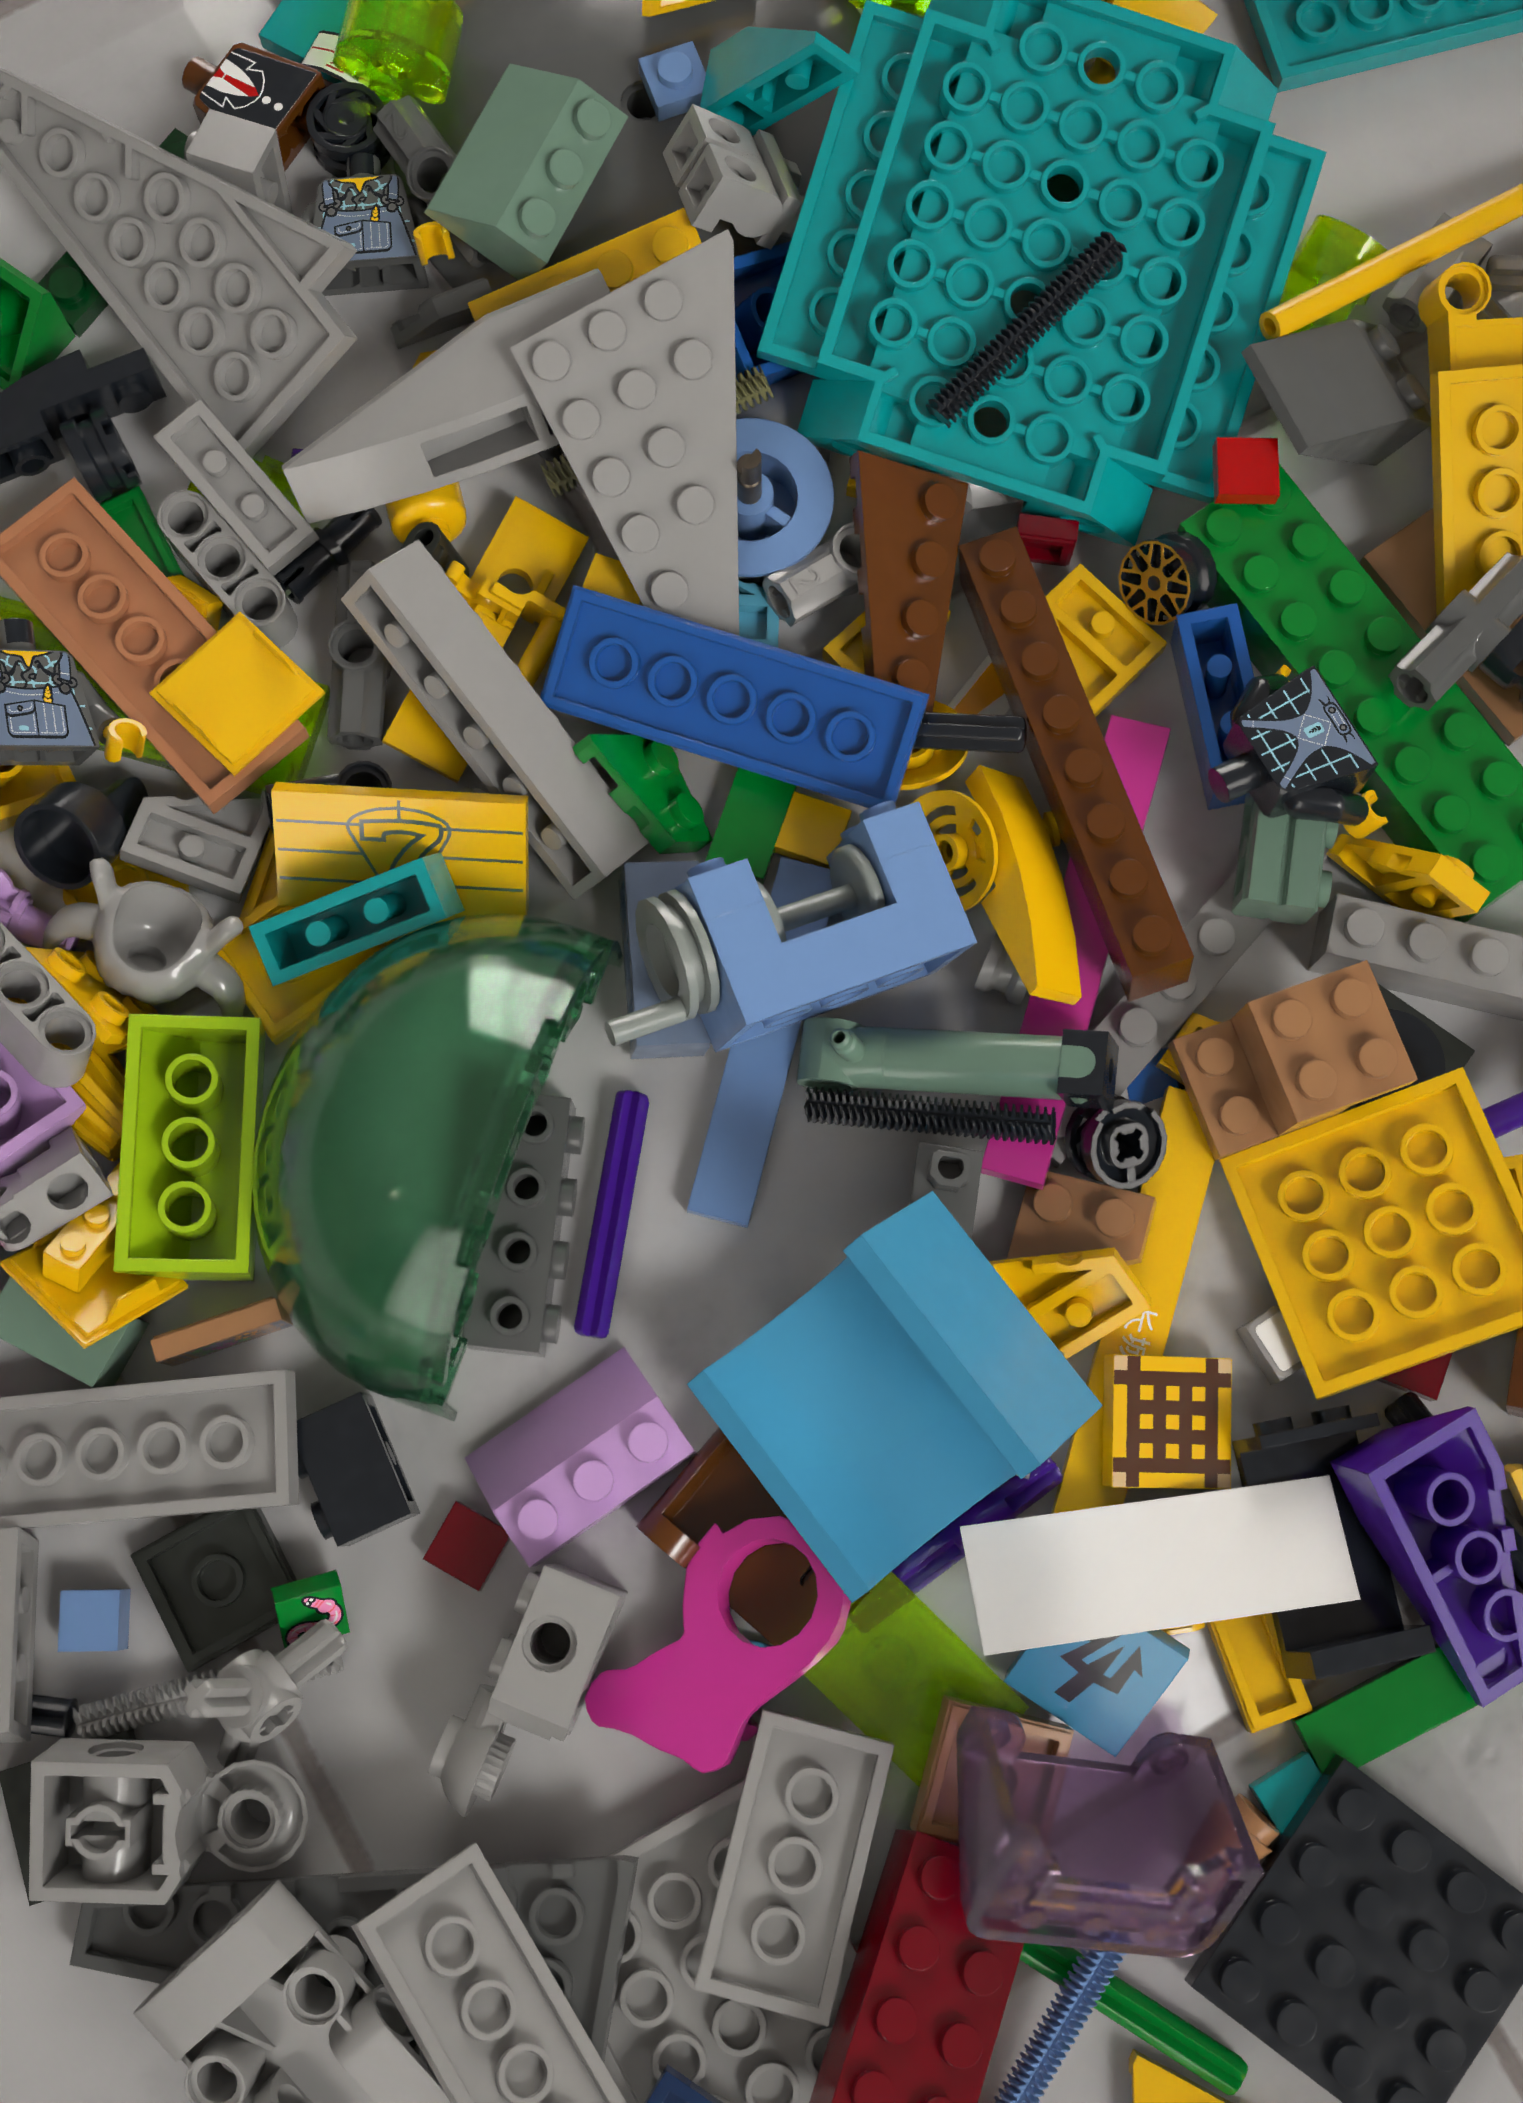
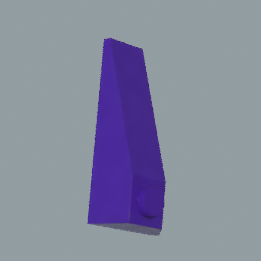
[1330,1406,1523,1708]

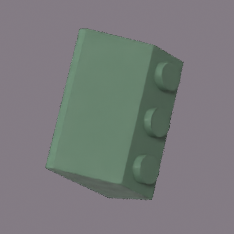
[424,63,629,280]

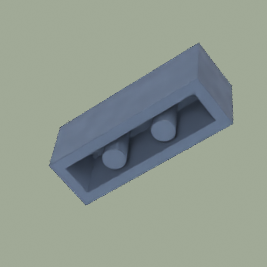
[618,861,711,1059]

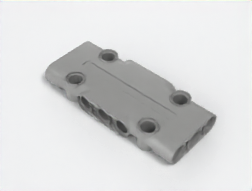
[133,1879,450,2103]

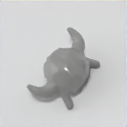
[42,858,246,1017]

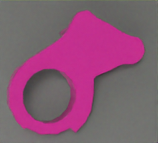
[584,1516,851,1773]

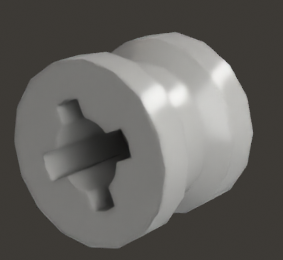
[974,932,1027,1006]

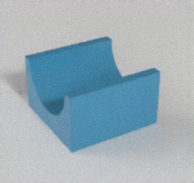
[687,1191,1103,1603]

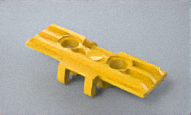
[382,496,589,783]

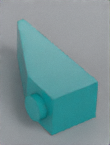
[700,26,862,136]

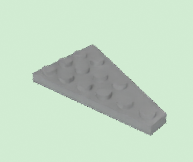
[509,229,739,636]

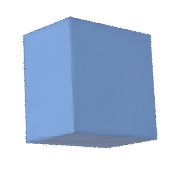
[58,1589,131,1652]

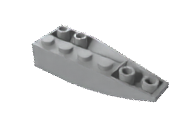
[281,268,610,524]

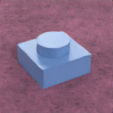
[638,41,706,121]

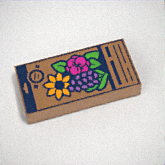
[150,1296,295,1366]

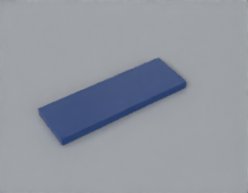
[540,585,930,808]

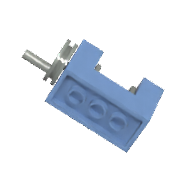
[605,801,977,1053]

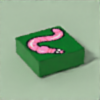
[271,1570,350,1649]

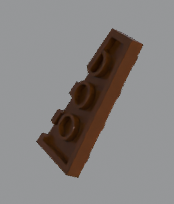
[849,450,969,712]

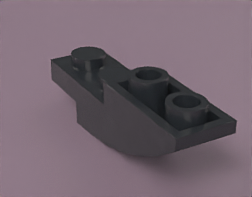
[0,348,167,484]

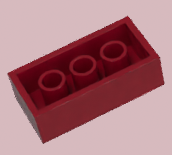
[809,1829,1042,2103]

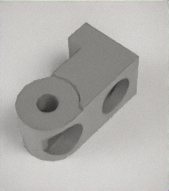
[0,1126,113,1251]

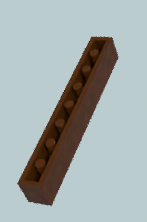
[959,526,1194,1002]

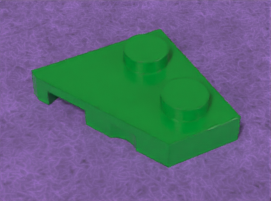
[573,734,713,854]

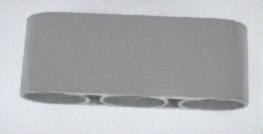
[157,490,298,648]
[0,922,96,1088]

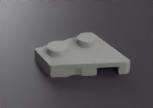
[120,792,271,904]

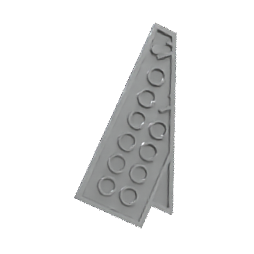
[0,68,358,458]

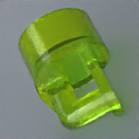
[1279,214,1387,335]

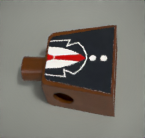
[182,43,327,171]

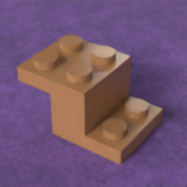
[1168,960,1418,1161]

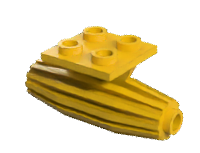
[8,947,158,1162]

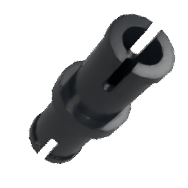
[273,507,383,604]

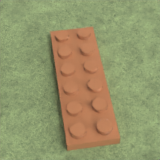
[0,477,309,814]

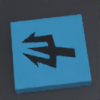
[1004,1629,1190,1757]

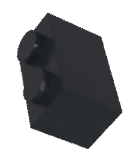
[297,1392,420,1547]

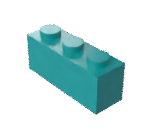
[248,852,465,986]

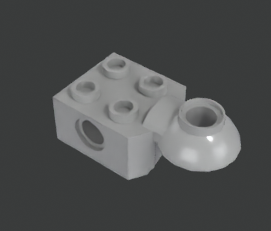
[428,1563,628,1818]
[29,1738,309,1905]

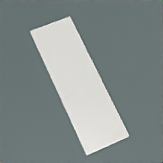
[960,1475,1361,1656]

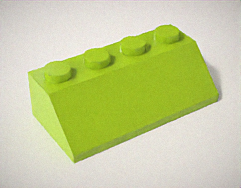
[113,1014,266,1281]

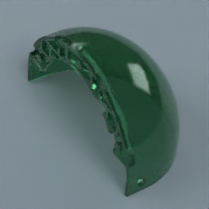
[252,913,624,1422]

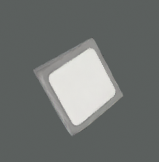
[1236,1304,1303,1385]

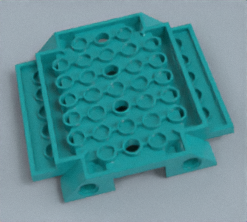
[757,0,1327,548]

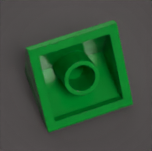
[0,258,76,390]

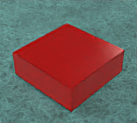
[1212,437,1280,504]

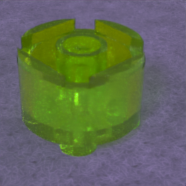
[333,0,463,106]

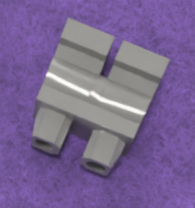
[663,104,805,249]

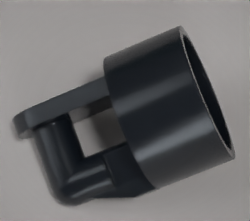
[13,777,148,890]

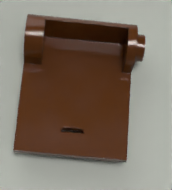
[636,1427,818,1646]

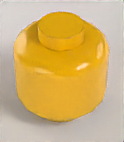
[385,481,466,544]

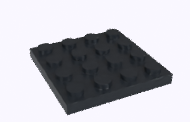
[1184,1754,1523,2103]

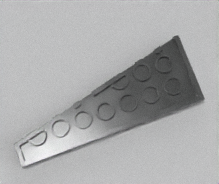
[69,1855,639,2063]

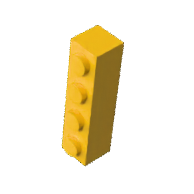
[43,1162,120,1293]

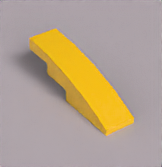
[965,765,1082,1005]

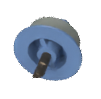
[736,418,834,583]

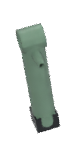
[796,1017,1119,1110]

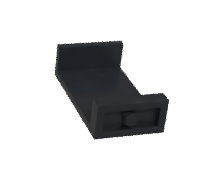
[1232,1405,1436,1680]

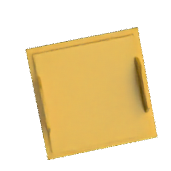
[149,612,326,777]
[0,1223,188,1349]

